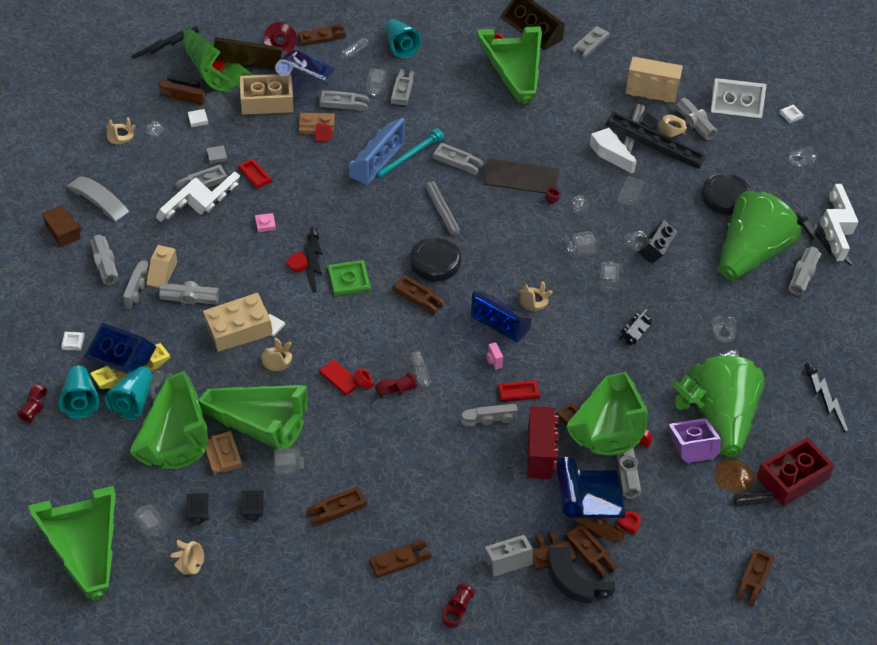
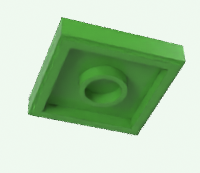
[327,260,371,296]

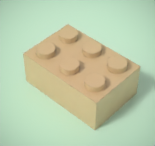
[625,57,683,103]
[240,74,294,115]
[203,293,273,352]

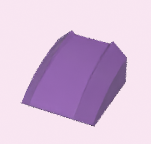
[668,418,721,464]

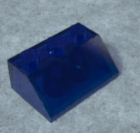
[470,291,532,343]
[84,323,156,374]

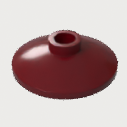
[264,22,297,53]

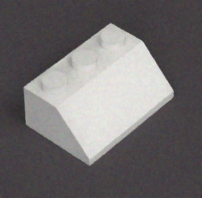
[711,78,767,118]

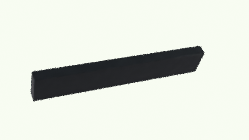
[605,111,707,169]

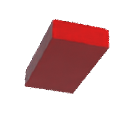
[238,158,272,189]
[319,360,360,396]
[498,380,540,402]

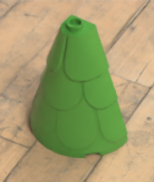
[182,26,254,92]
[476,27,542,104]
[718,190,801,281]
[687,356,765,457]
[130,371,208,469]
[567,372,648,455]
[198,385,308,450]
[28,486,116,600]

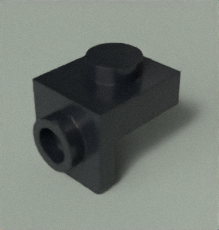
[241,490,264,520]
[185,493,209,524]

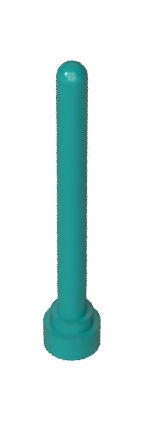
[377,128,444,177]

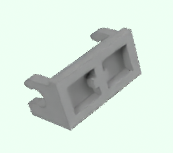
[485,535,533,577]

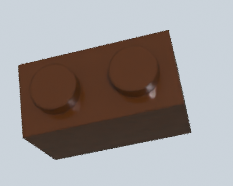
[42,205,82,247]

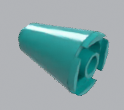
[385,19,422,59]
[58,366,100,419]
[105,366,153,420]

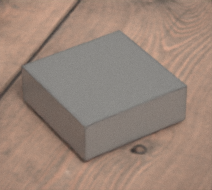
[207,145,227,164]

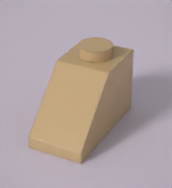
[146,245,177,289]

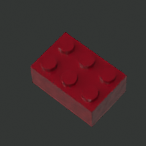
[527,406,559,479]
[756,437,835,506]

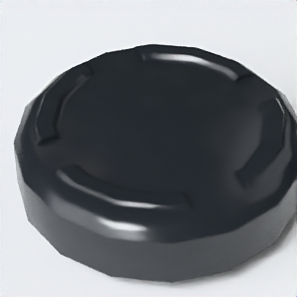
[701,173,751,214]
[410,237,461,281]

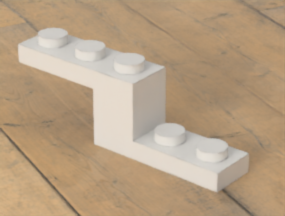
[156,172,240,222]
[820,184,858,261]

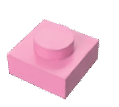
[255,213,276,232]
[486,342,503,369]

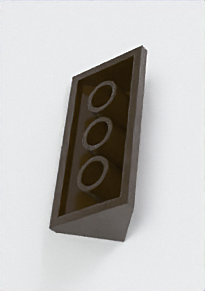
[500,0,564,51]
[214,37,282,70]
[484,159,559,193]

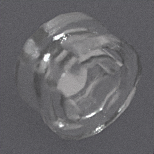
[146,121,164,139]
[570,195,589,213]

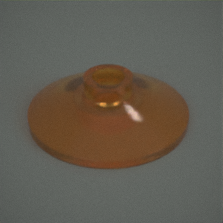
[714,459,755,493]

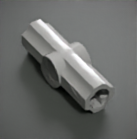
[676,98,718,140]
[90,235,119,285]
[788,247,821,296]
[159,281,219,306]
[616,448,641,499]

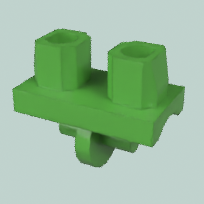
[671,375,706,410]

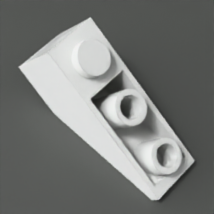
[590,128,636,173]

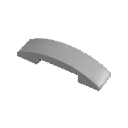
[66,176,129,222]

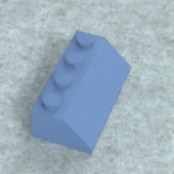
[348,118,405,185]

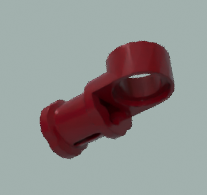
[375,372,417,398]
[17,384,47,423]
[442,584,475,628]

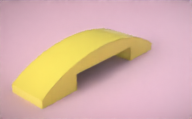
[90,343,170,389]

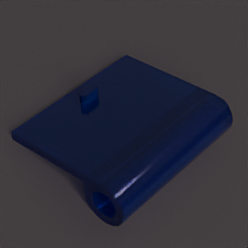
[275,50,335,81]
[557,457,625,518]

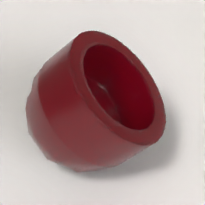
[545,188,561,204]

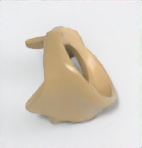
[659,115,687,138]
[106,117,135,144]
[519,281,552,311]
[260,338,292,371]
[170,540,204,575]

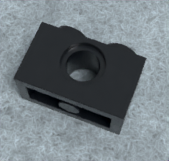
[638,220,678,263]

